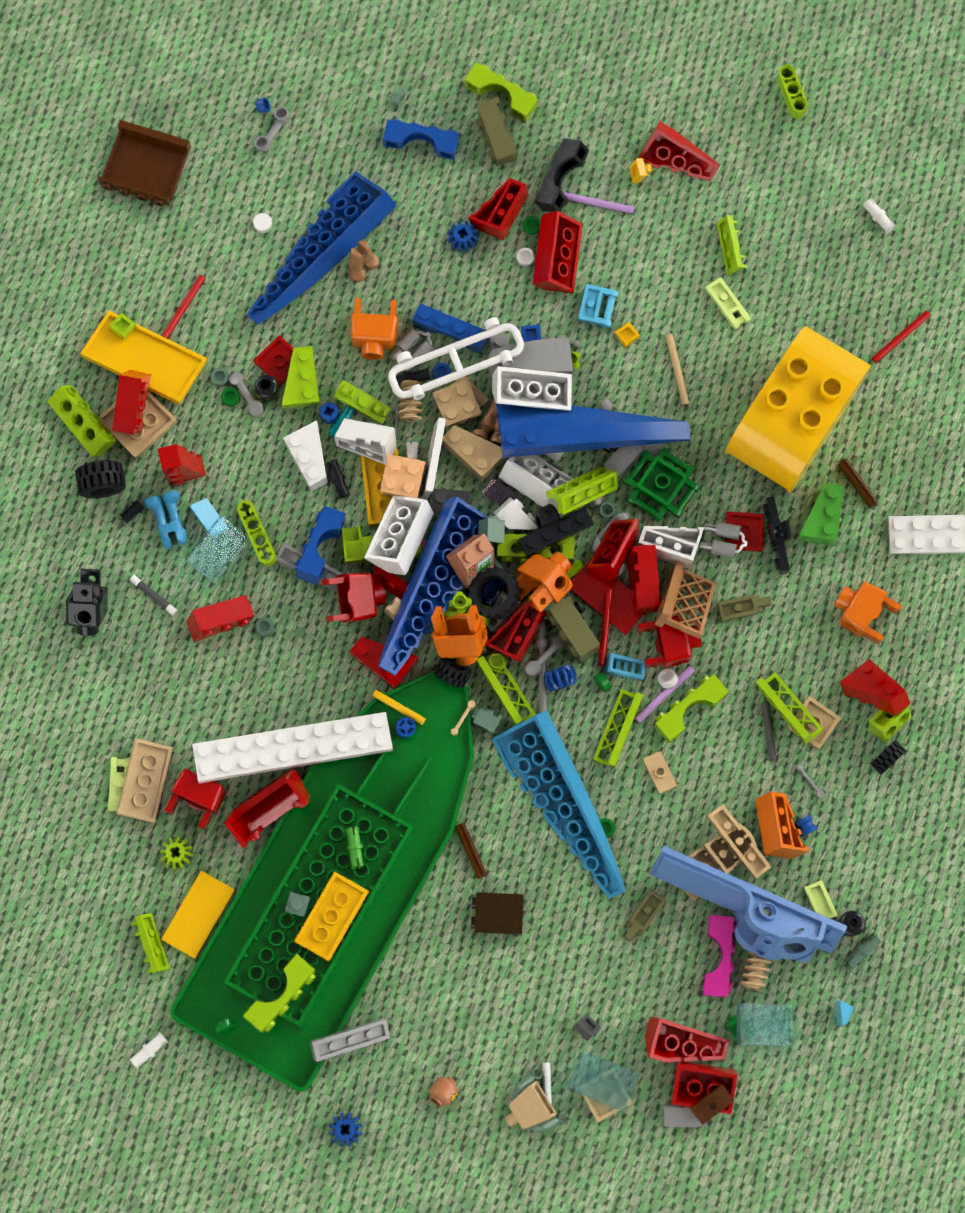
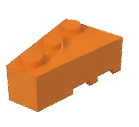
[755,791,809,859]

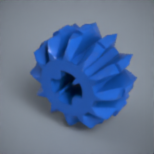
[448,220,478,252]
[544,665,578,691]
[329,1112,363,1147]

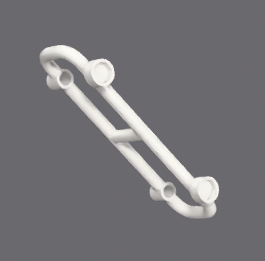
[388,317,524,400]

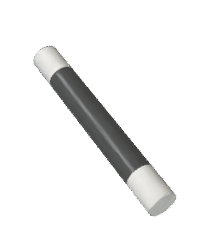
[129,575,178,616]

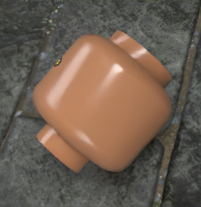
[429,1077,458,1107]

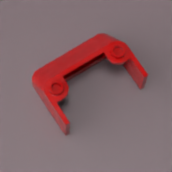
[224,767,310,848]

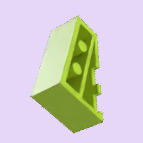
[281,346,319,409]

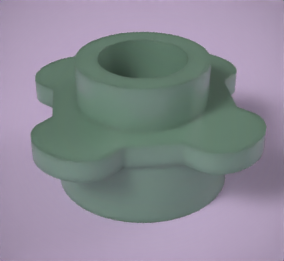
[596,500,618,523]

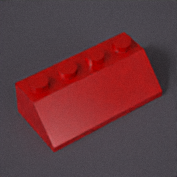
[532,211,583,294]

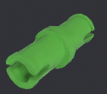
[346,827,364,869]

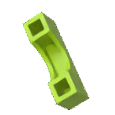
[465,62,538,123]
[654,674,729,744]
[243,954,316,1033]

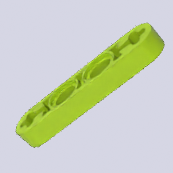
[237,500,277,567]

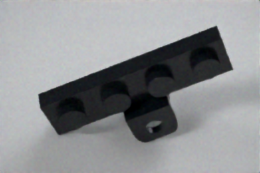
[763,496,791,575]
[518,504,594,558]

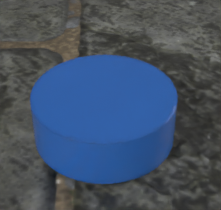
[433,363,451,379]

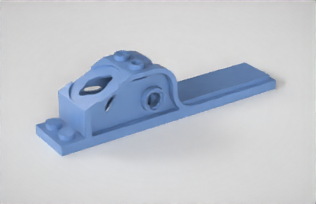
[650,846,847,962]

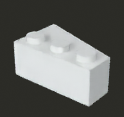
[335,419,397,465]
[283,421,328,492]
[638,526,704,569]

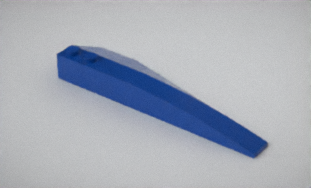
[246,171,396,325]
[496,404,691,458]

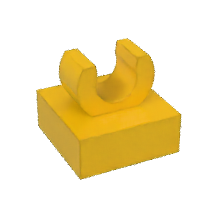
[629,158,652,183]

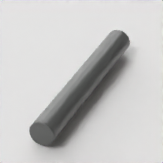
[761,702,777,761]

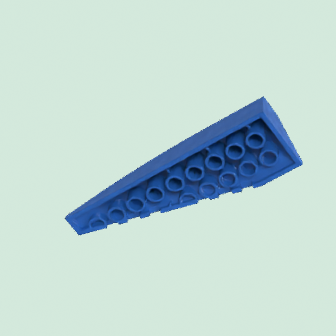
[378,497,493,675]

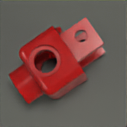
[321,573,386,623]
[637,615,702,669]
[164,769,226,831]

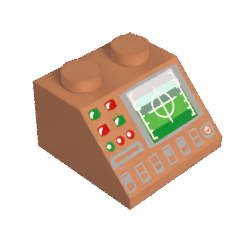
[446,533,494,588]

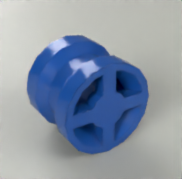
[319,402,339,424]
[395,717,416,738]
[794,815,818,838]

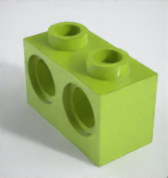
[868,706,911,743]

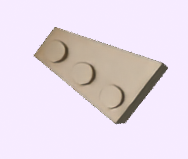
[442,425,506,482]

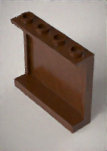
[98,120,191,207]

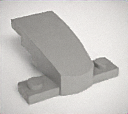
[488,334,573,380]

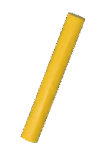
[372,690,426,725]

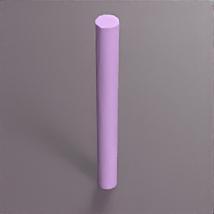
[563,192,634,214]
[634,666,695,724]

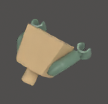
[505,1068,569,1132]

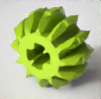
[160,837,193,870]

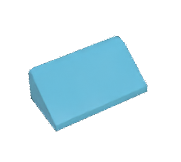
[190,498,228,539]
[835,1000,854,1027]

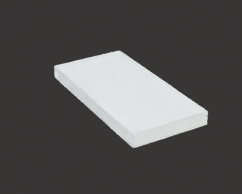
[420,418,446,500]

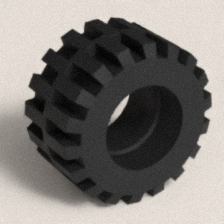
[75,460,126,498]

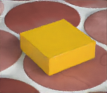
[614,322,640,348]

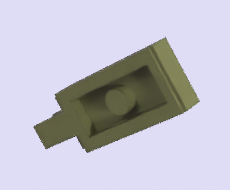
[717,594,772,623]
[624,889,667,941]

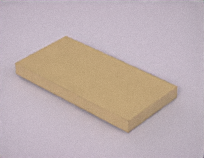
[116,738,173,823]

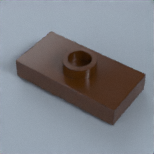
[690,1084,735,1125]

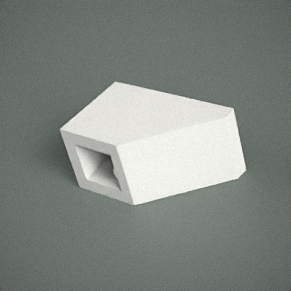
[494,498,538,530]

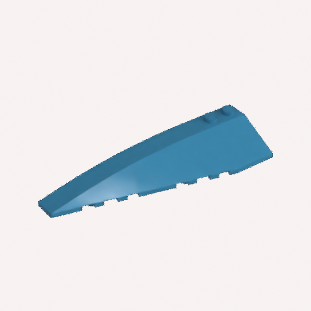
[492,711,626,899]

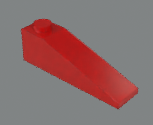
[638,121,720,181]
[645,1017,730,1063]

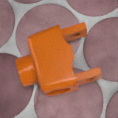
[351,298,399,360]
[507,551,573,612]
[834,582,902,645]
[431,605,488,666]

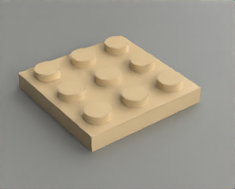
[99,391,177,459]

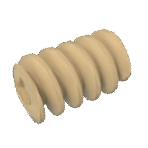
[398,380,423,422]
[740,951,772,993]

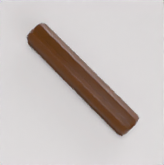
[838,459,878,508]
[455,823,487,879]

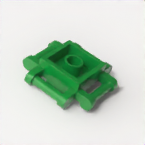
[623,447,700,522]

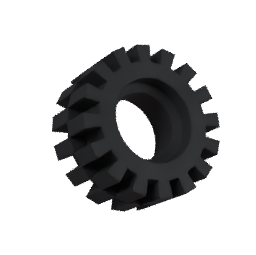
[434,658,472,688]
[871,740,906,775]

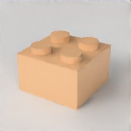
[380,454,427,499]

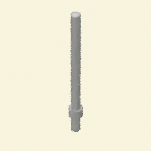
[536,624,548,713]

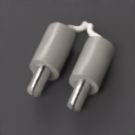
[390,329,434,372]
[700,522,748,558]

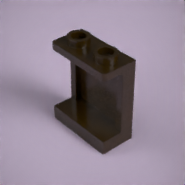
[471,892,524,936]

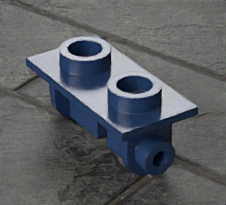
[481,579,507,608]

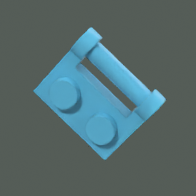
[578,284,619,328]

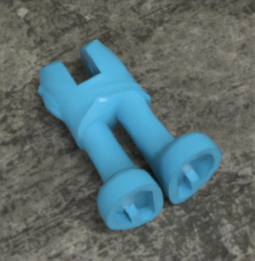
[144,490,187,549]

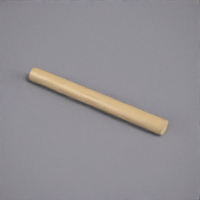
[665,334,689,406]

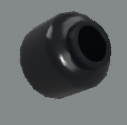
[254,375,279,402]
[838,911,865,937]

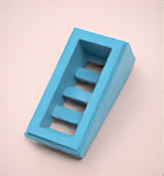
[604,653,646,680]

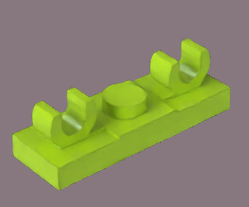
[716,215,747,274]
[333,380,391,425]
[131,913,170,974]

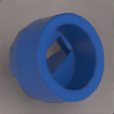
[255,97,271,113]

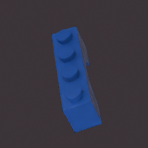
[383,119,459,160]
[412,303,488,354]
[294,506,346,585]

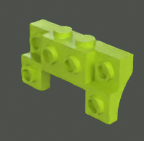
[342,525,421,566]

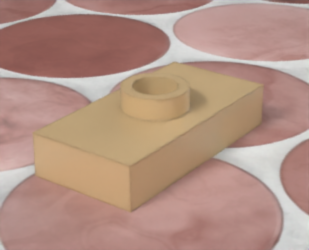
[643,751,677,795]

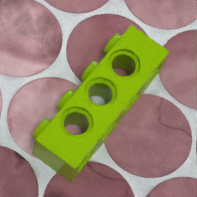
[47,385,117,457]
[497,534,575,564]

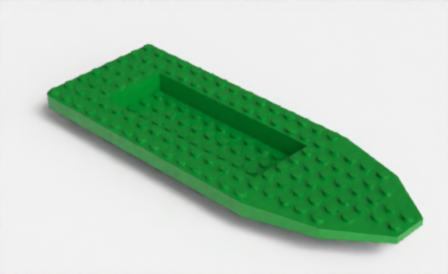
[170,669,474,1092]

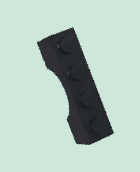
[534,138,589,212]

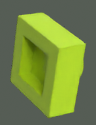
[109,313,136,340]

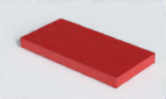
[570,558,645,636]

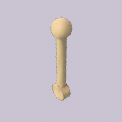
[451,700,475,736]

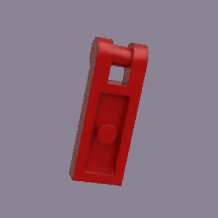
[373,566,408,600]

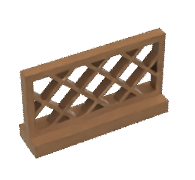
[655,561,716,639]

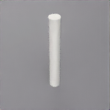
[542,1063,552,1105]

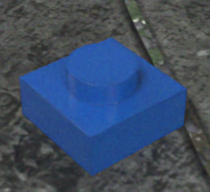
[521,324,541,342]

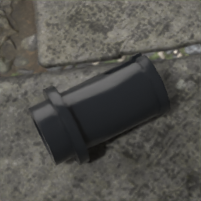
[120,500,144,524]

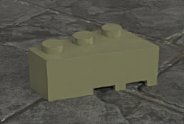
[475,97,517,166]
[548,597,600,664]

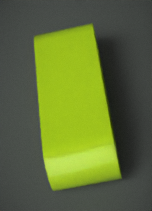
[777,64,808,119]

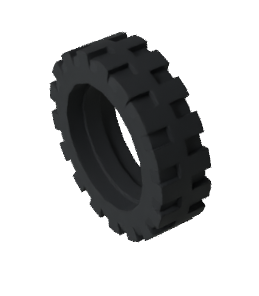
[468,567,521,620]

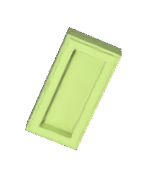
[803,880,838,919]

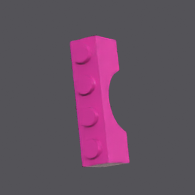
[702,915,737,998]

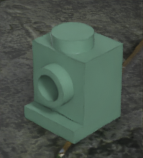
[472,708,503,736]

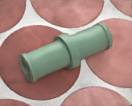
[844,933,881,969]

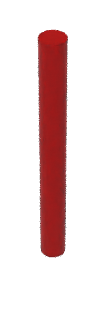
[161,275,206,339]
[872,311,931,364]
[598,589,613,667]

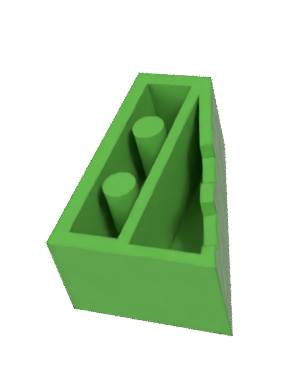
[797,483,844,546]

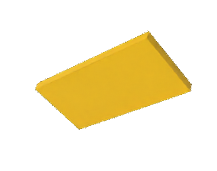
[80,311,207,405]

